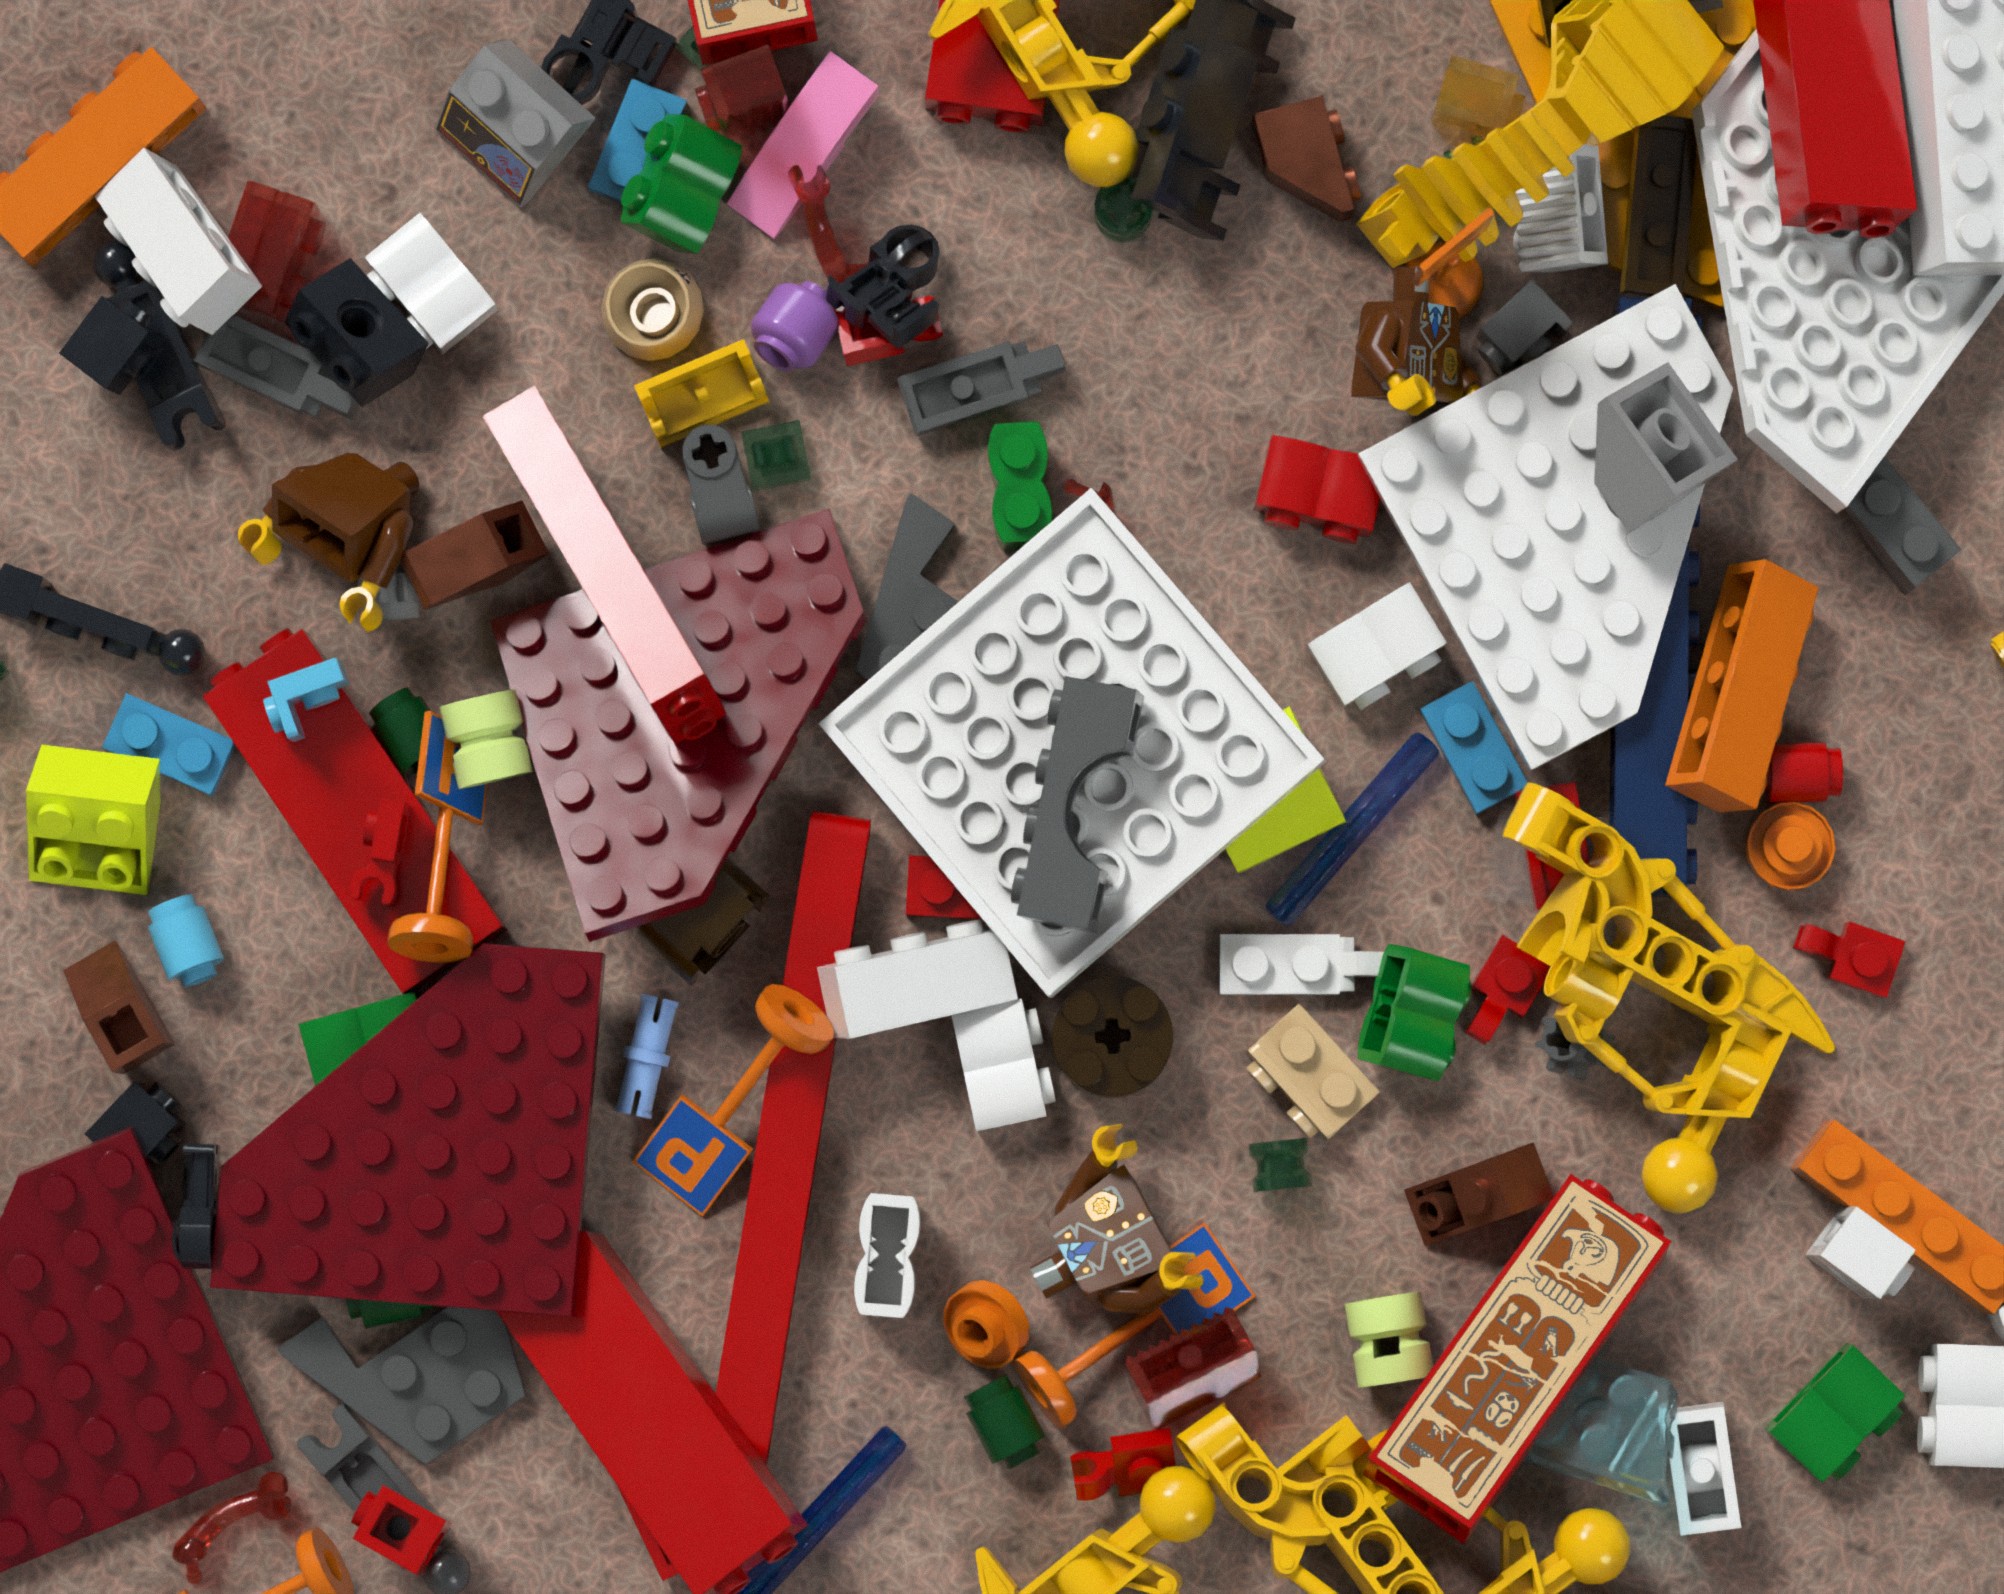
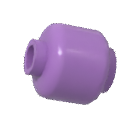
[750,281,838,372]

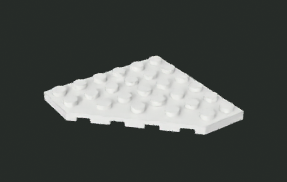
[1692,29,2004,514]
[1358,284,1733,771]

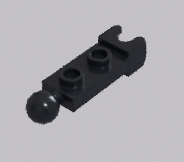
[93,241,225,451]
[0,563,205,676]

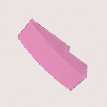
[727,51,879,240]

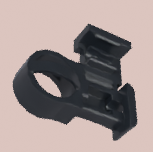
[541,0,678,105]
[826,224,940,350]
[171,1144,221,1269]

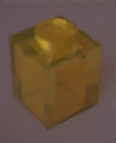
[1431,55,1526,139]

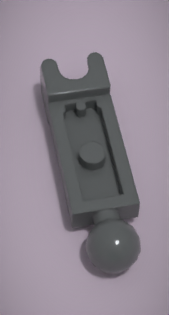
[297,1403,471,1594]

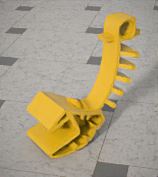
[1356,0,1724,268]

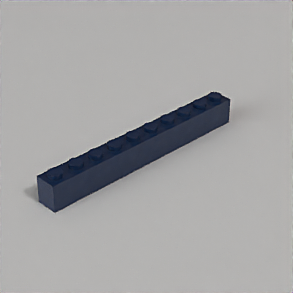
[1609,297,1702,898]

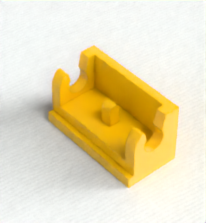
[634,339,770,448]

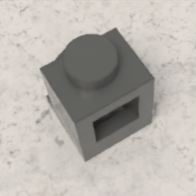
[1476,280,1573,375]

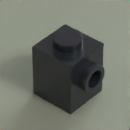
[59,296,163,395]
[85,1081,186,1166]

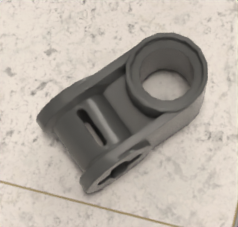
[683,425,760,545]

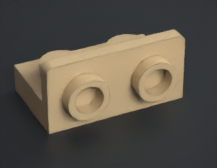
[1245,1004,1380,1141]

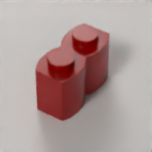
[1253,435,1380,544]

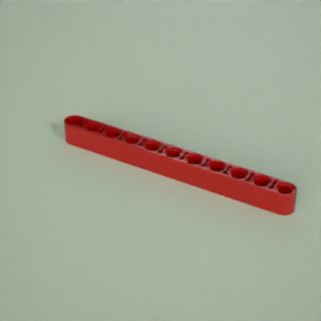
[716,810,871,1465]

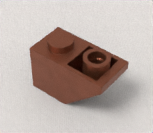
[1251,95,1361,222]
[400,500,549,610]
[63,941,175,1074]
[1404,1142,1554,1246]

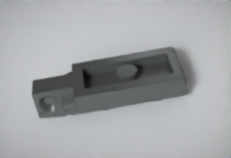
[194,315,359,420]
[897,341,1066,437]

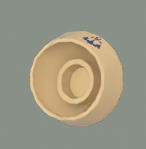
[601,258,704,361]

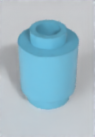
[148,894,224,988]

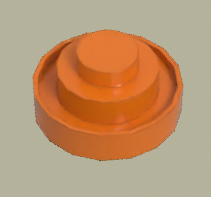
[1745,802,1836,891]
[943,1280,1029,1369]

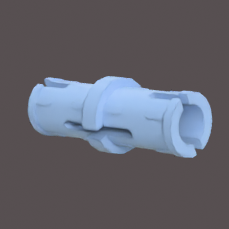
[614,994,679,1119]

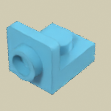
[263,657,351,742]

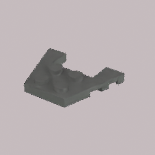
[855,493,959,681]
[277,1307,527,1465]

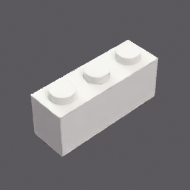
[94,148,262,335]
[817,920,1018,1039]

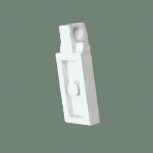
[1219,934,1384,995]

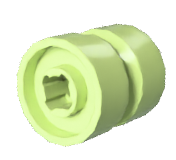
[439,689,535,789]
[1344,1291,1433,1388]

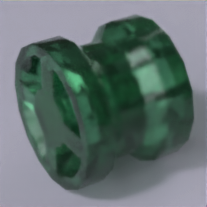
[1094,177,1153,243]
[1248,1138,1312,1192]

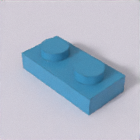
[588,79,688,203]
[1419,681,1528,815]
[102,693,236,796]

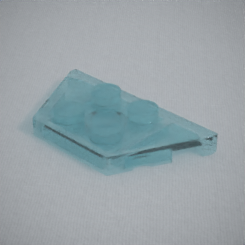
[1523,1357,1678,1507]

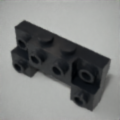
[1131,0,1296,241]

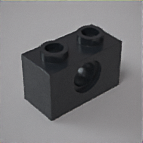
[284,258,429,407]

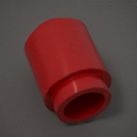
[1764,742,1843,803]

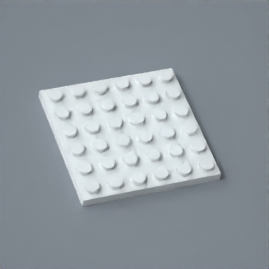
[818,488,1327,998]

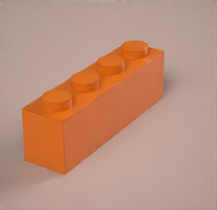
[0,46,207,268]
[1665,559,1819,813]
[1790,1119,2004,1314]

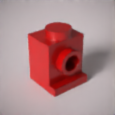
[351,1485,452,1576]

